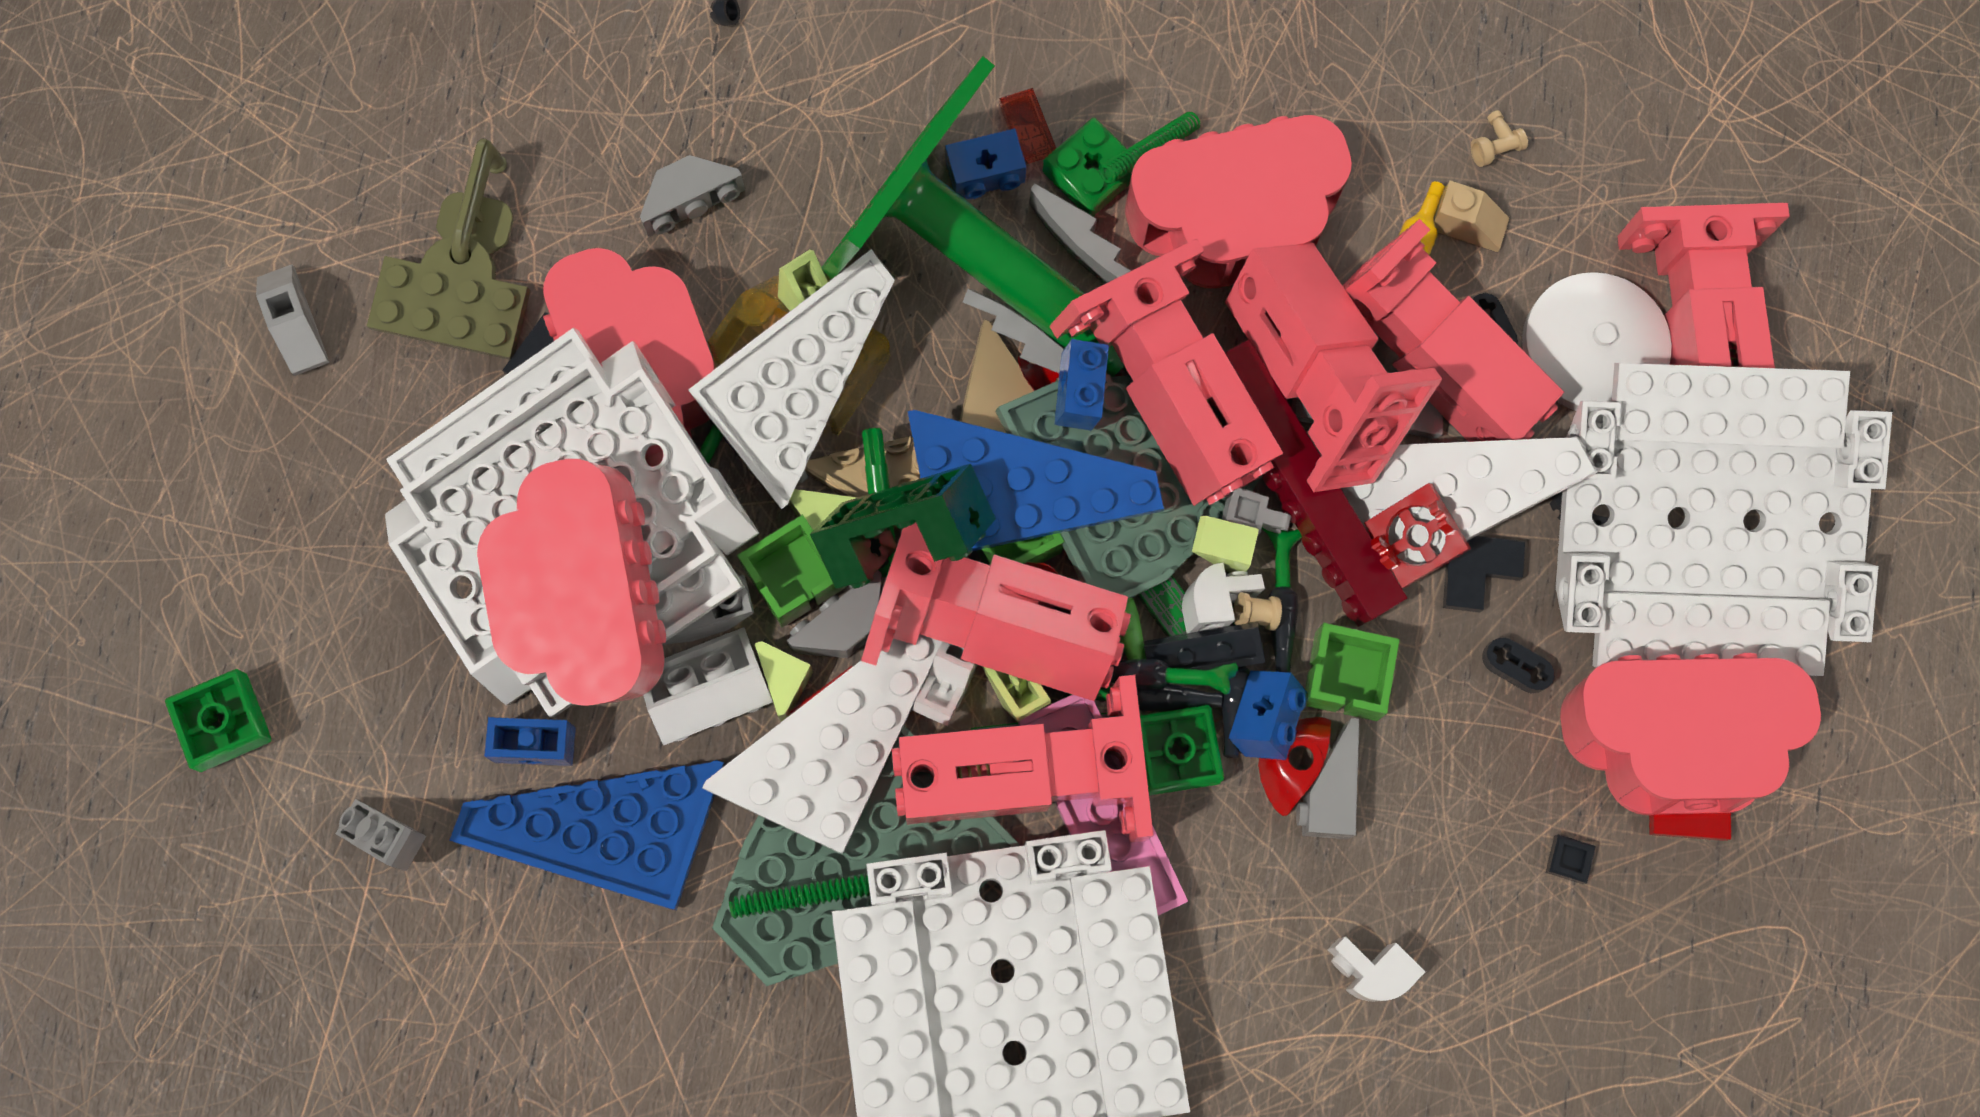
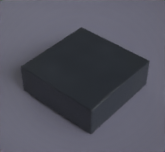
[1545,834,1596,884]

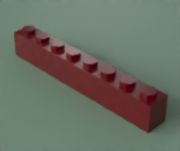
[1225,340,1407,627]

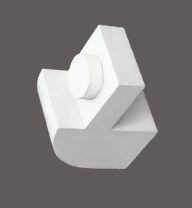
[1182,563,1265,634]
[912,642,977,726]
[1328,937,1425,1002]

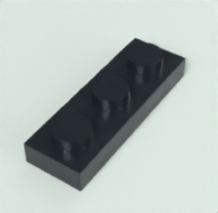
[1144,622,1265,670]

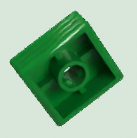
[1042,118,1134,217]
[165,669,272,772]
[1140,705,1224,796]

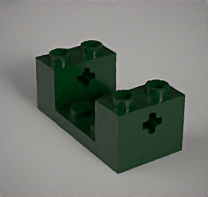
[810,463,996,589]

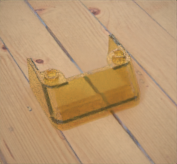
[708,276,890,436]

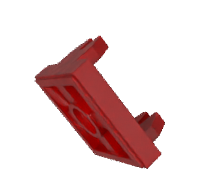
[1364,483,1471,588]

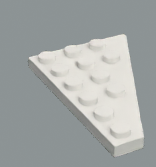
[688,249,895,509]
[1341,437,1598,578]
[702,634,942,855]

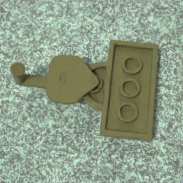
[367,138,531,360]

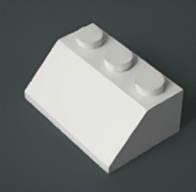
[643,627,773,746]

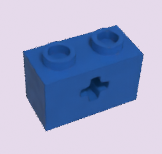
[945,129,1027,199]
[1054,339,1109,431]
[1229,671,1307,760]
[484,717,576,766]

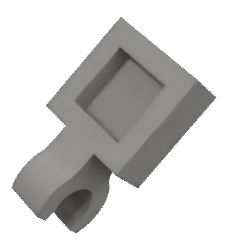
[1222,488,1291,534]

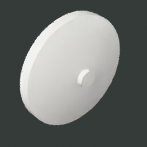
[1522,273,1672,411]

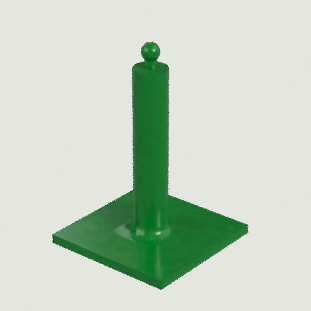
[821,56,1129,377]

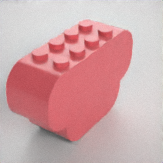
[1125,115,1352,289]
[543,248,716,467]
[477,459,666,706]
[1560,653,1821,815]

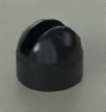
[710,0,740,26]

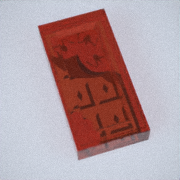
[999,88,1056,165]

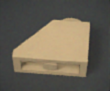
[1434,181,1509,252]

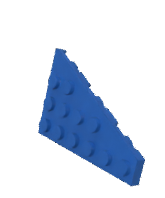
[908,410,1164,551]
[449,760,725,911]

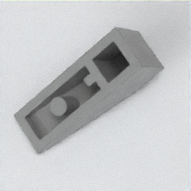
[1296,718,1359,839]

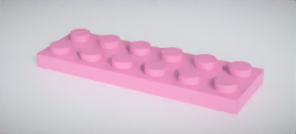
[1018,695,1188,916]

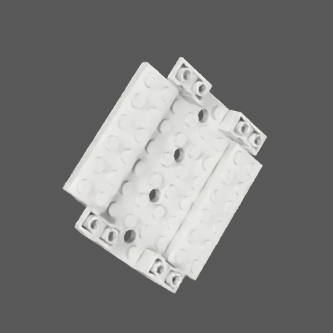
[385,328,759,718]
[1556,363,1892,676]
[832,830,1190,1117]

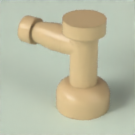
[1471,110,1528,167]

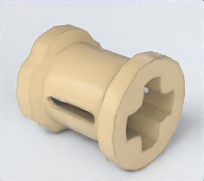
[1233,592,1282,631]

